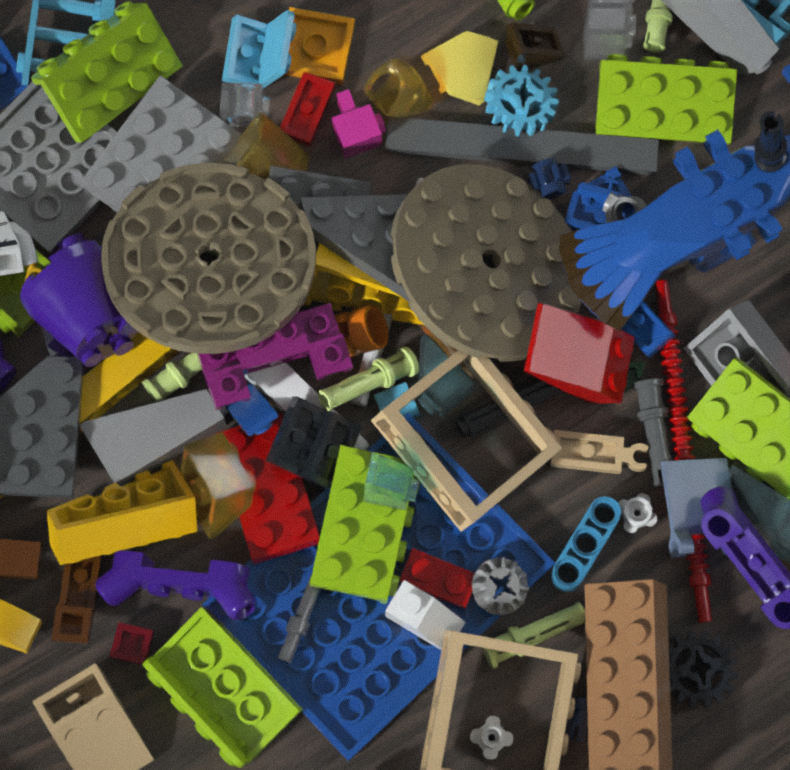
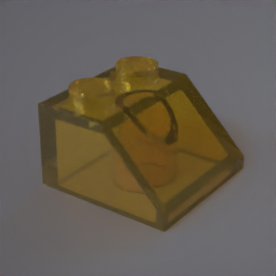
[221,112,310,180]
[180,432,256,540]

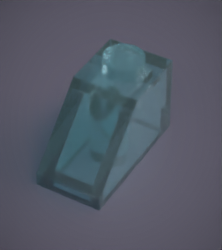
[418,334,473,419]
[364,453,419,510]

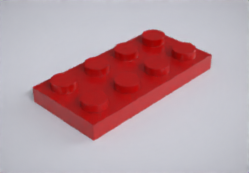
[216,412,320,565]

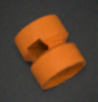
[334,305,389,357]

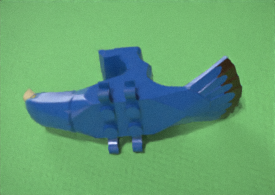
[558,129,790,331]

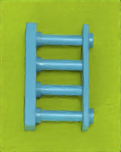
[16,0,116,86]

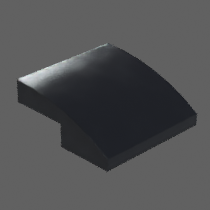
[265,396,362,490]

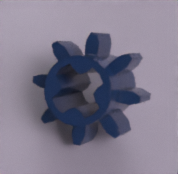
[527,158,571,200]

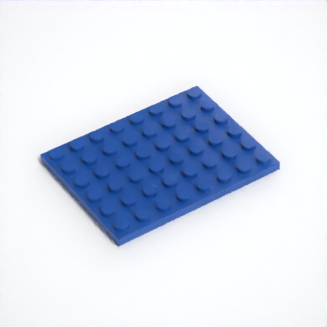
[202,413,555,762]

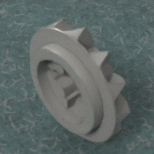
[472,557,530,615]

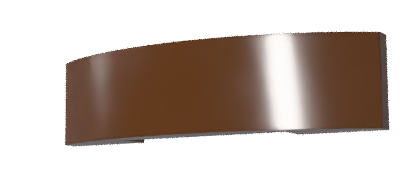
[52,555,103,644]

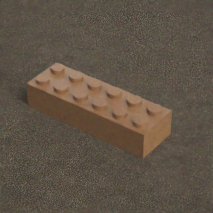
[585,579,673,770]

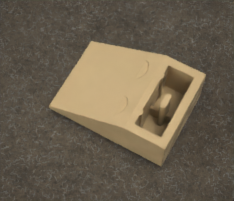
[32,663,154,770]

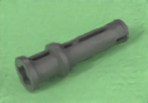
[632,378,672,487]

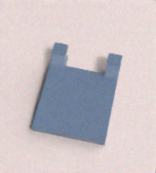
[661,458,732,558]

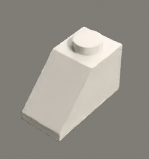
[385,580,465,650]

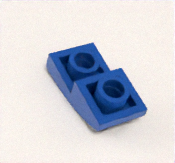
[225,382,279,436]

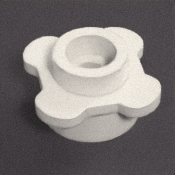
[618,493,657,533]
[470,716,513,760]

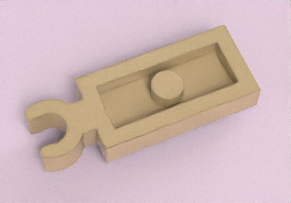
[550,430,648,474]

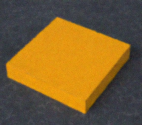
[284,7,355,85]

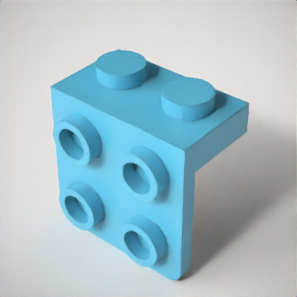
[222,10,296,92]

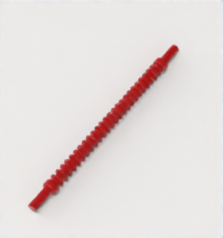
[655,280,713,624]

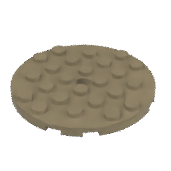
[101,163,316,354]
[391,164,582,362]

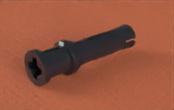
[754,111,787,173]

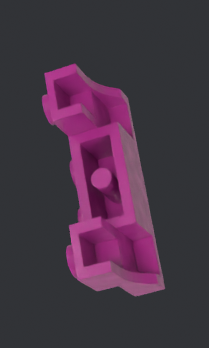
[196,303,353,411]

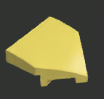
[421,31,498,106]

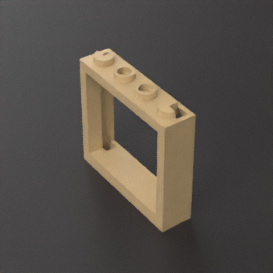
[371,350,562,531]
[420,630,581,770]

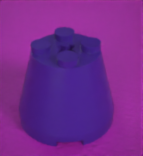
[20,241,137,367]

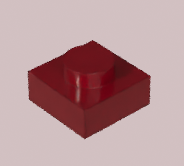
[109,622,154,666]

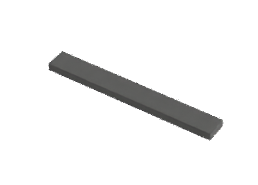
[385,116,659,175]

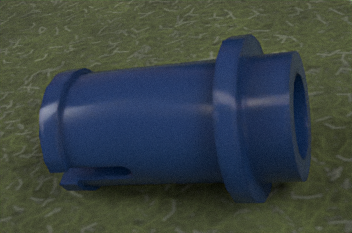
[565,696,588,744]

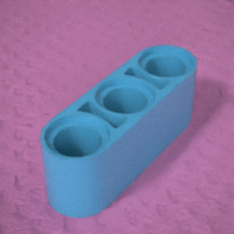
[551,496,621,593]

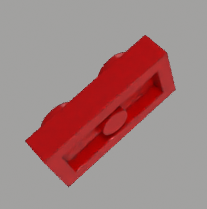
[278,72,335,147]
[399,548,475,609]

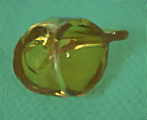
[364,58,434,118]

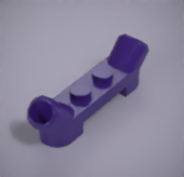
[700,486,790,629]
[95,551,257,620]

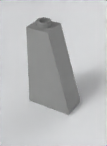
[661,0,779,76]
[80,389,228,486]

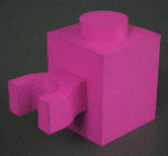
[332,89,386,159]

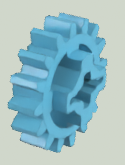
[484,65,559,137]

